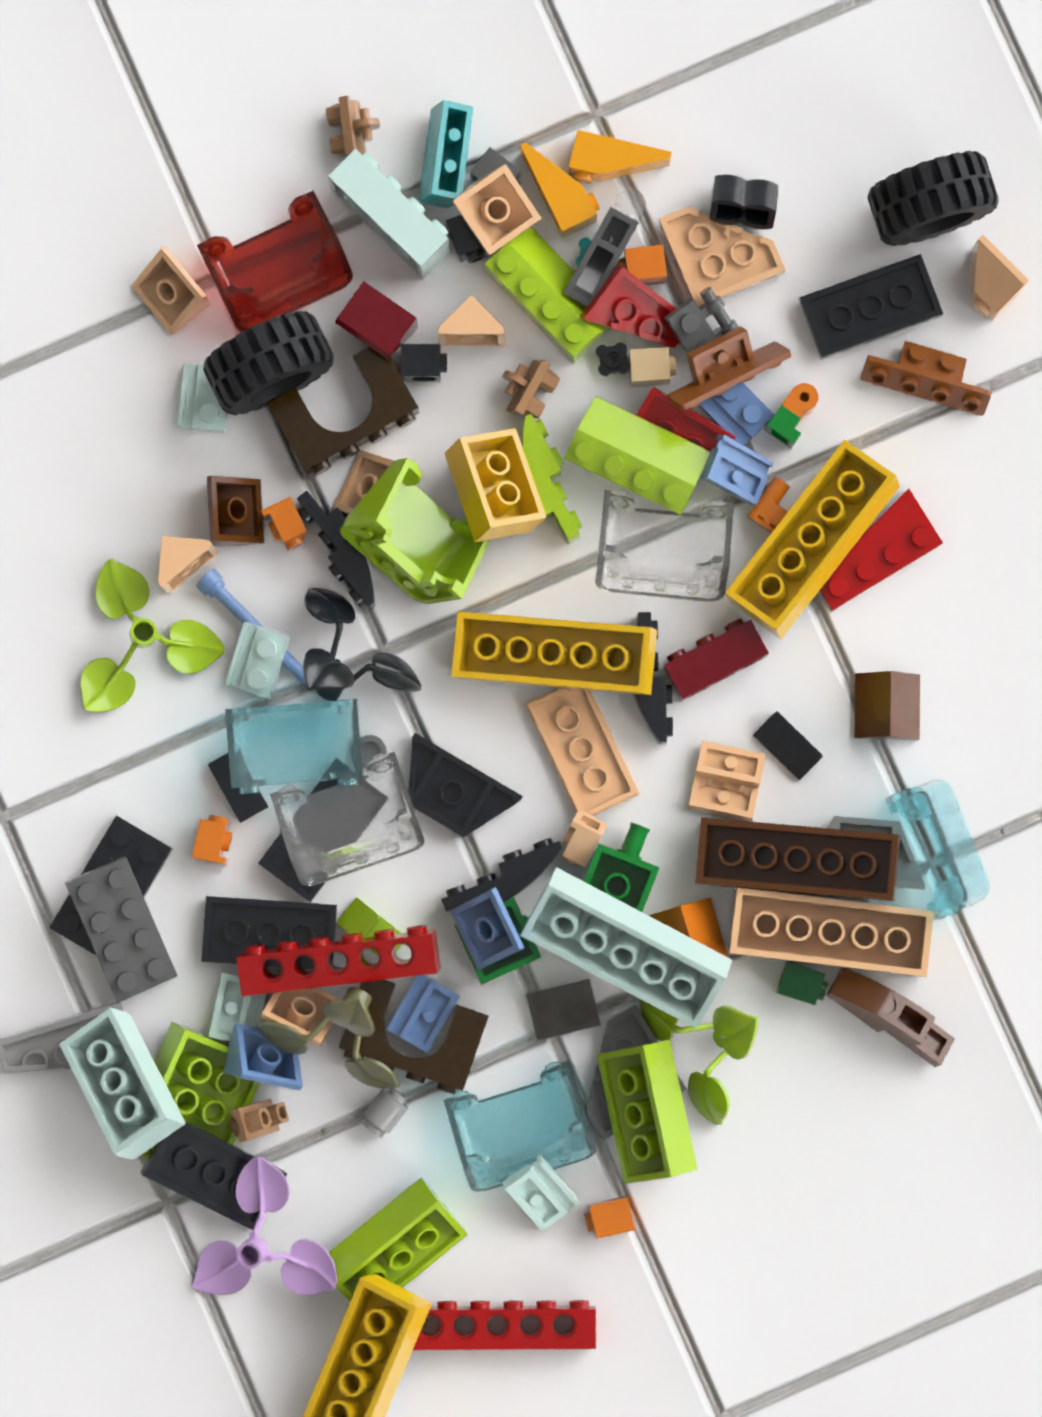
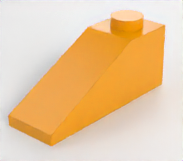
[568,130,672,184]
[520,143,600,238]

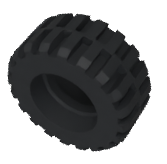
[867,151,999,246]
[203,311,334,415]

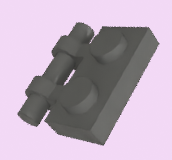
[663,287,739,353]

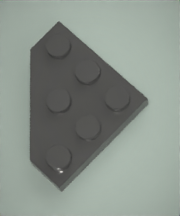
[586,1005,686,1141]

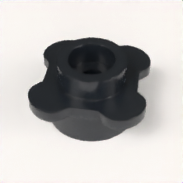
[596,342,630,376]

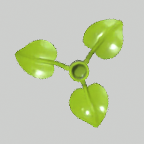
[80,559,225,712]
[640,999,759,1125]

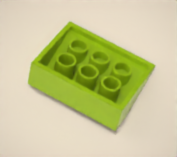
[141,1022,260,1158]

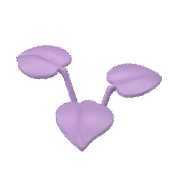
[192,1156,337,1295]

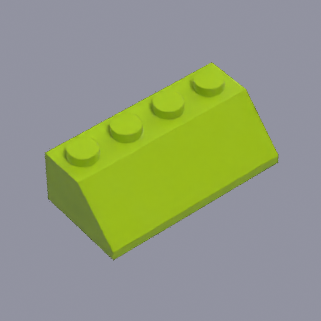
[484,227,611,364]
[564,396,711,515]
[596,1039,698,1184]
[328,1178,468,1301]

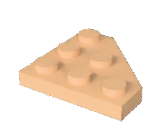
[659,206,785,307]

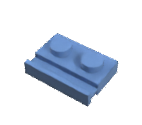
[698,382,775,446]
[700,435,774,505]
[386,975,460,1053]

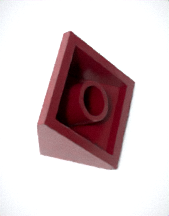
[335,281,418,359]

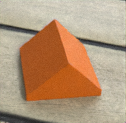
[648,898,728,958]

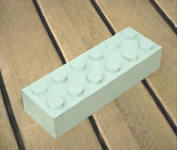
[520,867,732,1029]

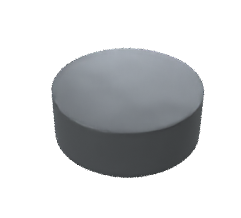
[354,735,387,768]

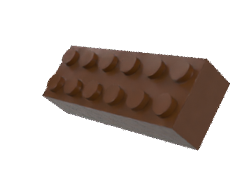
[695,817,901,902]

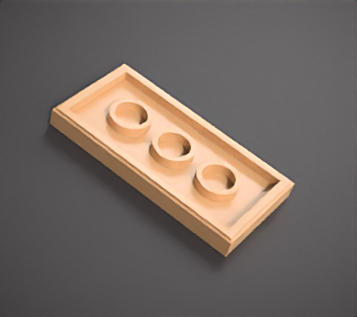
[525,688,640,816]

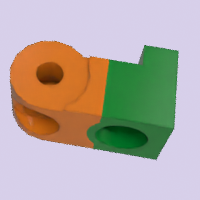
[765,383,818,449]

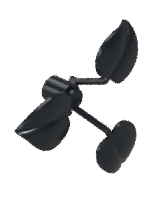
[303,588,422,701]

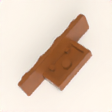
[667,326,791,410]
[860,341,992,416]

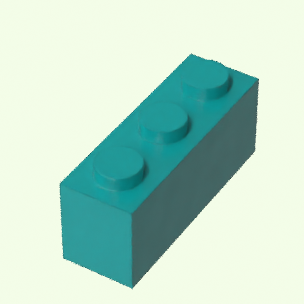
[418,100,474,209]

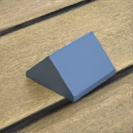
[450,887,525,970]
[223,1023,303,1090]

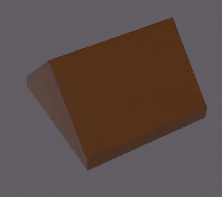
[207,476,264,547]
[854,671,920,740]

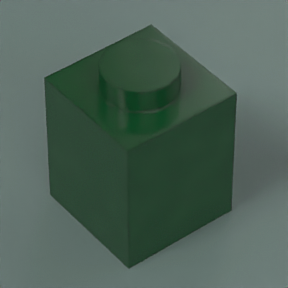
[776,962,829,1005]

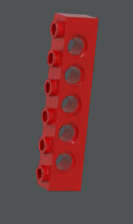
[236,925,441,996]
[413,1300,596,1350]

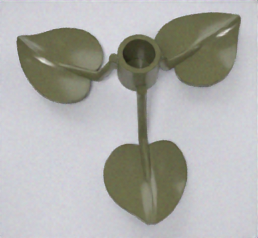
[256,987,401,1089]

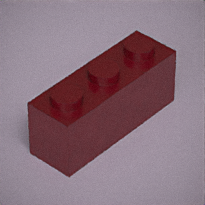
[663,618,769,702]

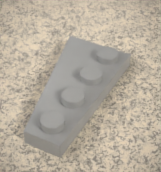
[0,1002,124,1073]

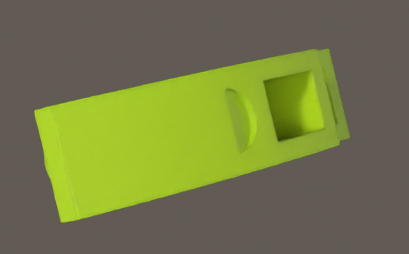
[523,414,582,544]

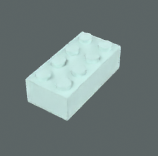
[328,148,450,279]
[59,1007,186,1160]

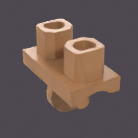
[326,96,380,156]
[502,359,560,419]
[230,1099,289,1142]

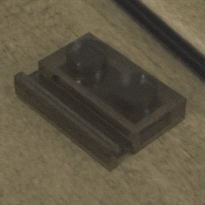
[526,979,601,1040]

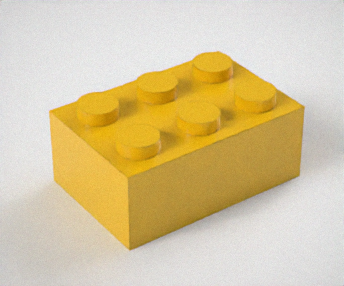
[444,428,547,542]

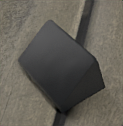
[753,711,823,780]

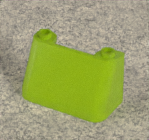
[340,458,490,604]

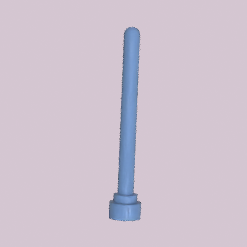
[196,568,307,688]

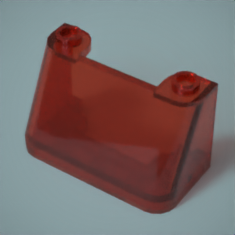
[197,190,353,332]

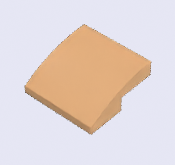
[688,741,766,822]

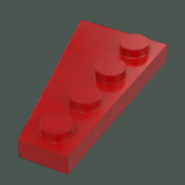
[819,489,943,611]

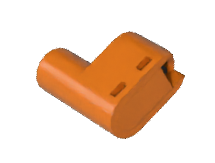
[747,476,790,534]

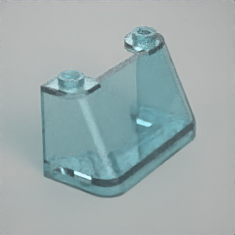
[225,699,364,794]
[885,779,990,920]
[443,1061,597,1192]

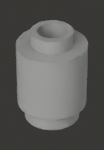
[361,1088,408,1138]

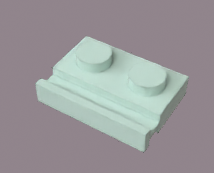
[177,363,227,433]
[225,621,290,699]
[208,973,266,1041]
[502,1155,580,1231]

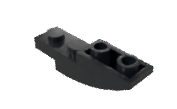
[297,490,375,610]
[633,612,673,744]
[441,838,562,912]

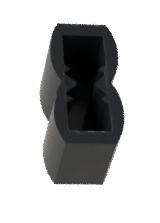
[709,174,779,230]

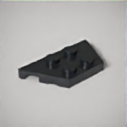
[407,733,523,837]

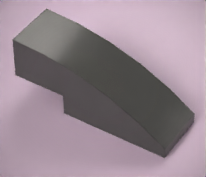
[564,207,639,306]

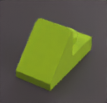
[336,897,402,957]

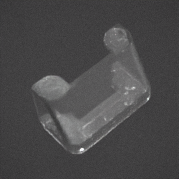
[595,490,734,602]
[270,751,425,886]

